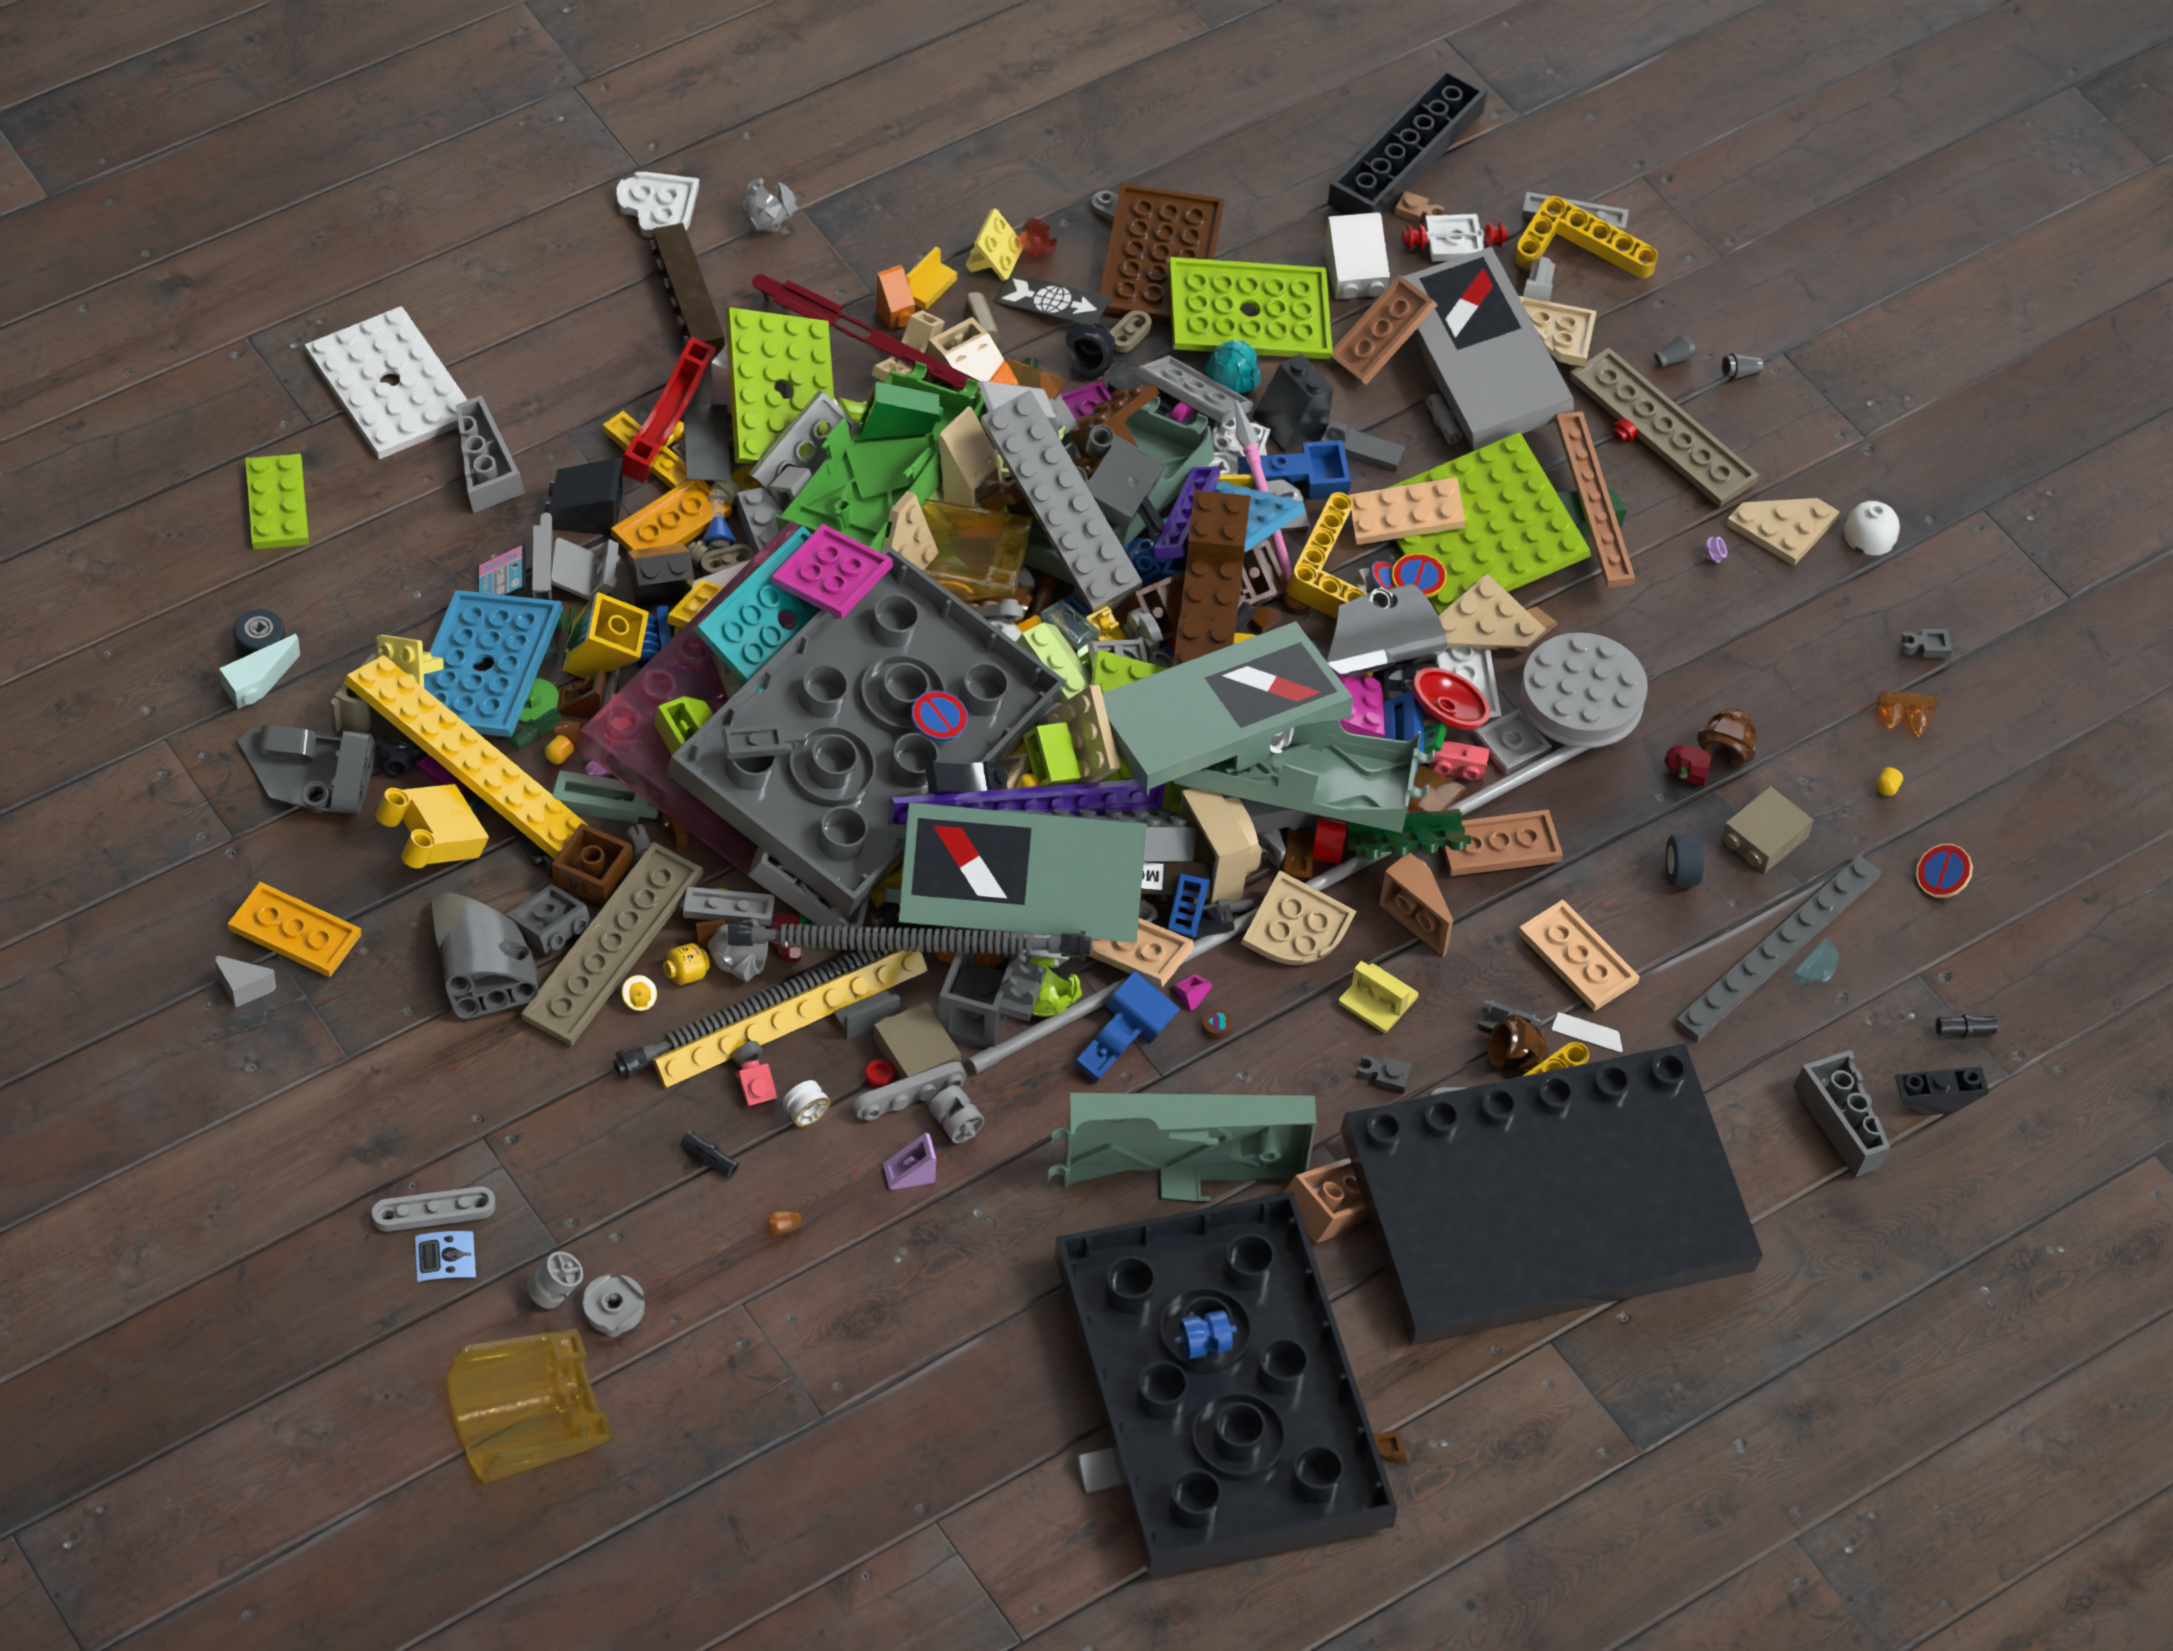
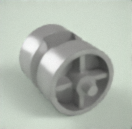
[929,1086,985,1143]
[527,1252,583,1309]

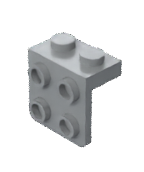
[551,538,620,601]

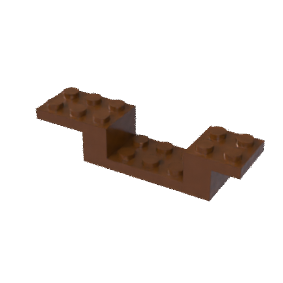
[978,384,1160,524]
[1173,490,1250,667]
[1073,539,1287,645]

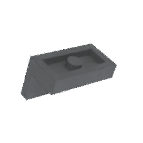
[833,990,900,1040]

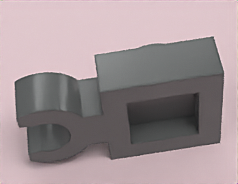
[1900,629,1952,657]
[1356,1054,1412,1094]

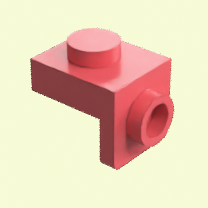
[735,1060,777,1106]

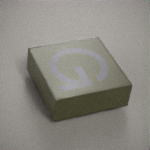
[712,480,744,505]

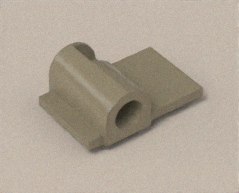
[330,653,377,733]

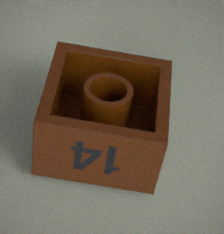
[552,823,633,907]

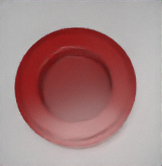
[865,1059,895,1089]

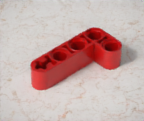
[1312,817,1347,865]

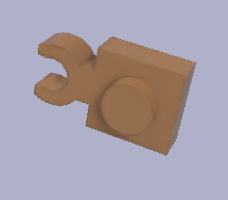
[1395,191,1444,223]

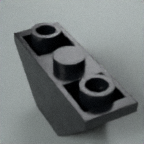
[1895,1066,1989,1116]

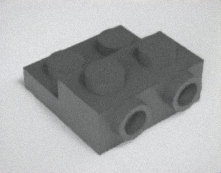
[506,884,591,954]

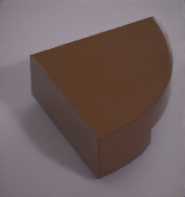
[1249,606,1283,634]
[1373,1431,1407,1464]

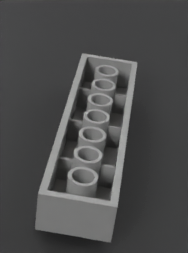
[981,389,1142,614]

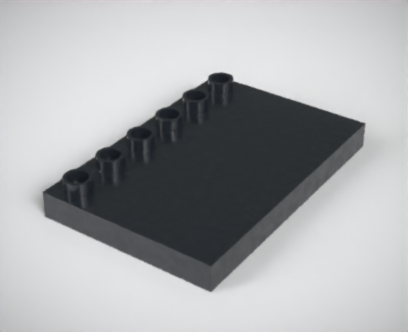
[1340,1043,1763,1345]
[1055,1192,1398,1577]

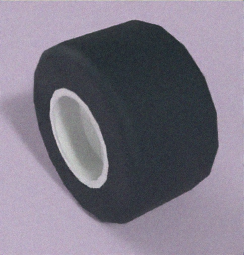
[1665,834,1705,886]

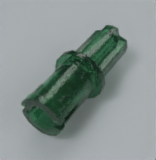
[508,708,563,752]

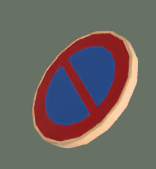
[1916,844,1973,898]

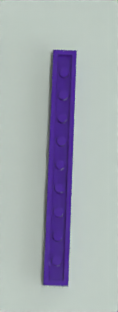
[888,779,1165,826]

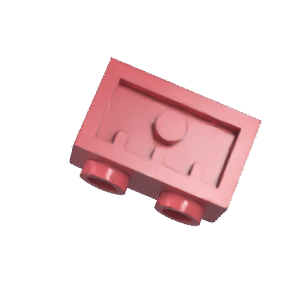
[1428,740,1490,782]

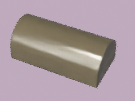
[963,292,1000,345]

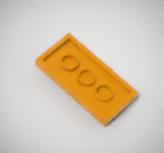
[611,479,732,551]
[228,882,361,977]

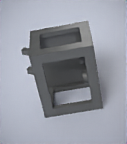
[938,928,1047,1049]

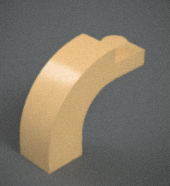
[872,311,945,383]

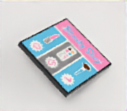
[478,544,526,596]

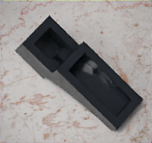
[924,761,1008,794]

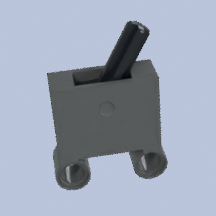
[1076,425,1166,537]

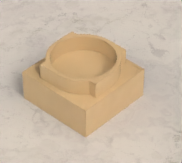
[1178,788,1262,905]

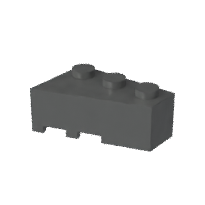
[1239,798,1326,835]

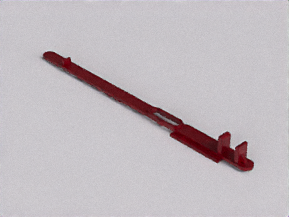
[752,274,980,396]

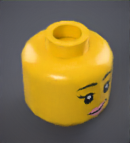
[663,943,709,985]

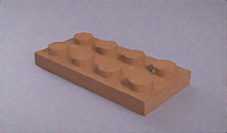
[1331,275,1437,385]
[1442,810,1563,876]

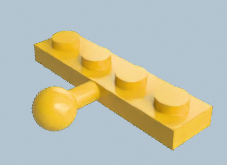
[603,411,689,490]

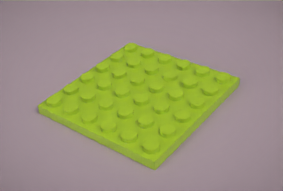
[1386,432,1591,616]

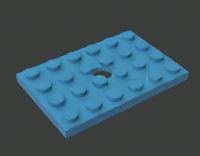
[424,590,563,737]

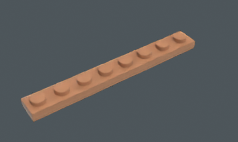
[1555,411,1635,588]

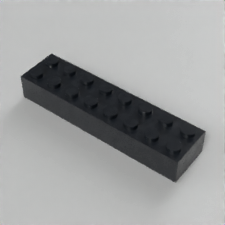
[1327,68,1487,217]

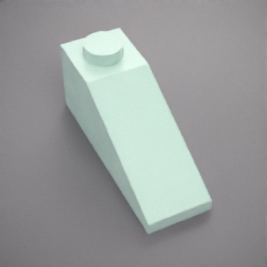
[219,634,300,709]

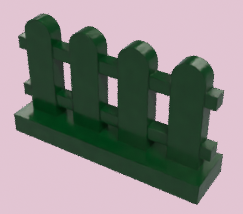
[1346,809,1471,859]

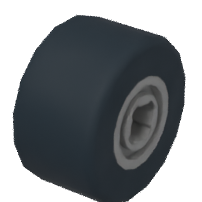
[233,609,286,658]

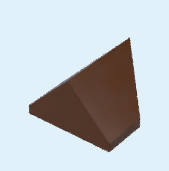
[556,670,608,720]

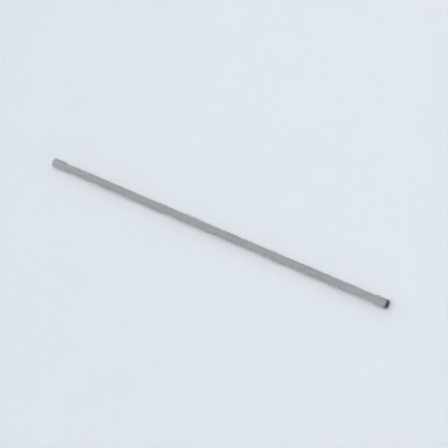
[967,745,1590,1075]

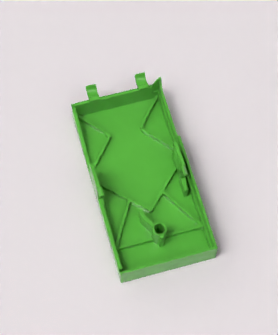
[775,361,986,552]

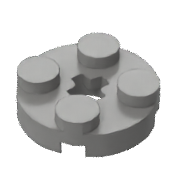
[1122,608,1165,662]
[583,1275,645,1337]

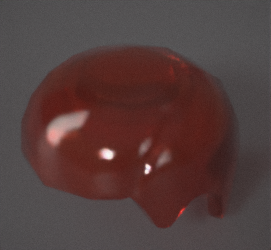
[1020,217,1057,258]

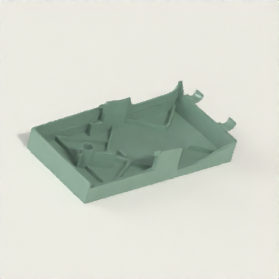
[1174,719,1435,833]

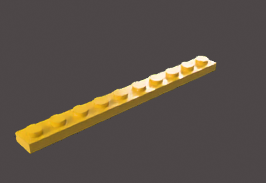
[652,946,928,1088]

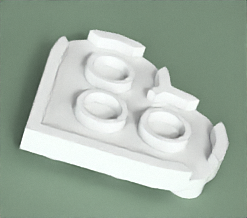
[617,172,699,238]

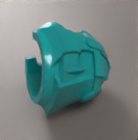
[1204,339,1262,395]

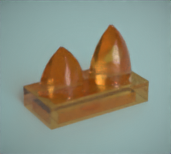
[1877,690,1938,737]

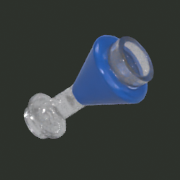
[702,490,735,552]

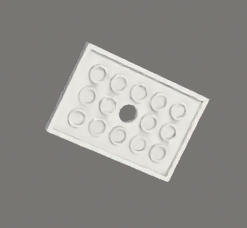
[305,306,467,459]

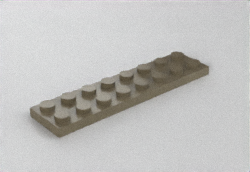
[1570,348,1759,507]
[521,842,703,1047]

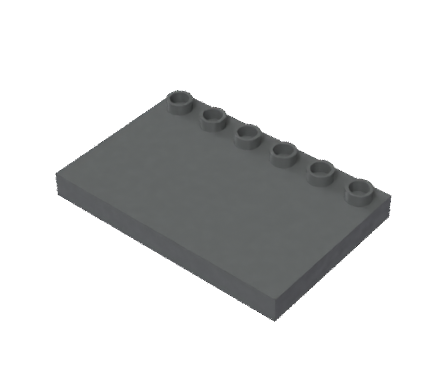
[667,545,1066,917]

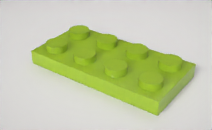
[245,454,309,550]

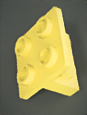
[966,208,1024,281]
[377,634,443,688]
[1339,961,1419,1033]

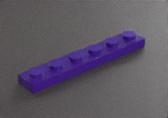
[1154,466,1221,559]

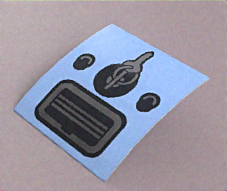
[415,1231,476,1282]

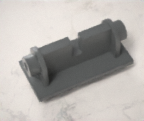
[1477,999,1542,1030]

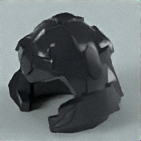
[1065,322,1115,378]

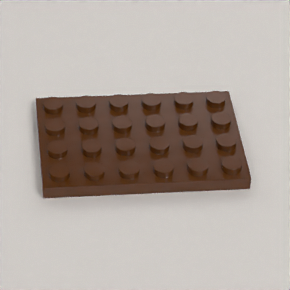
[1099,183,1225,323]

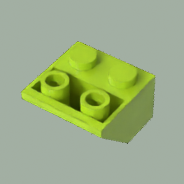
[654,696,713,755]
[1023,722,1081,787]

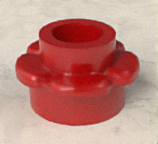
[1613,418,1637,443]

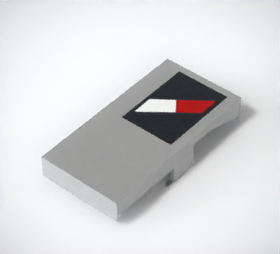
[1393,247,1574,450]

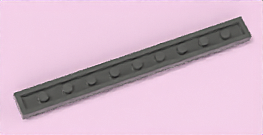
[1675,855,1882,1042]

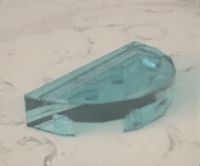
[1793,937,1839,983]

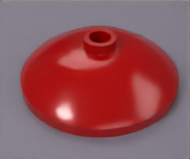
[1412,667,1490,730]

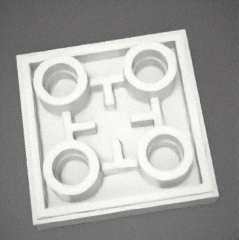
[1211,418,1270,461]

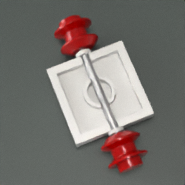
[1402,214,1508,261]

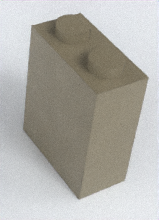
[1721,786,1814,874]
[874,1002,961,1081]

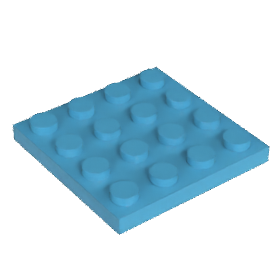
[1149,482,1305,552]

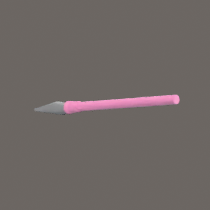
[1234,400,1293,583]

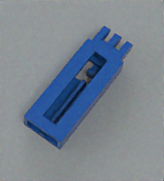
[1383,690,1424,773]

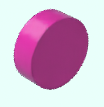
[1170,401,1195,425]

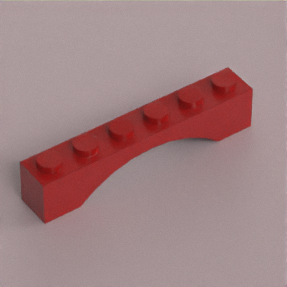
[622,337,716,484]

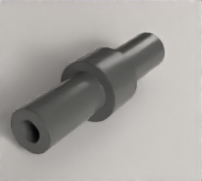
[1203,899,1254,913]

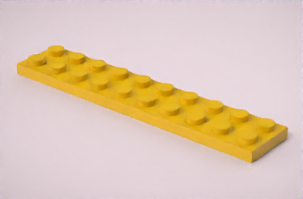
[344,655,590,859]

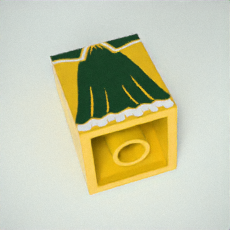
[561,592,649,679]

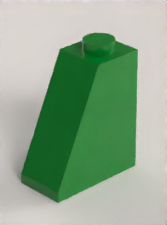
[860,381,943,439]

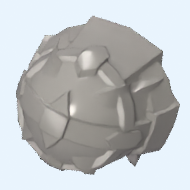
[743,178,798,232]
[708,918,768,982]

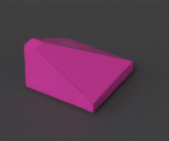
[1172,974,1212,1011]

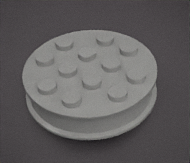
[1520,633,1648,748]

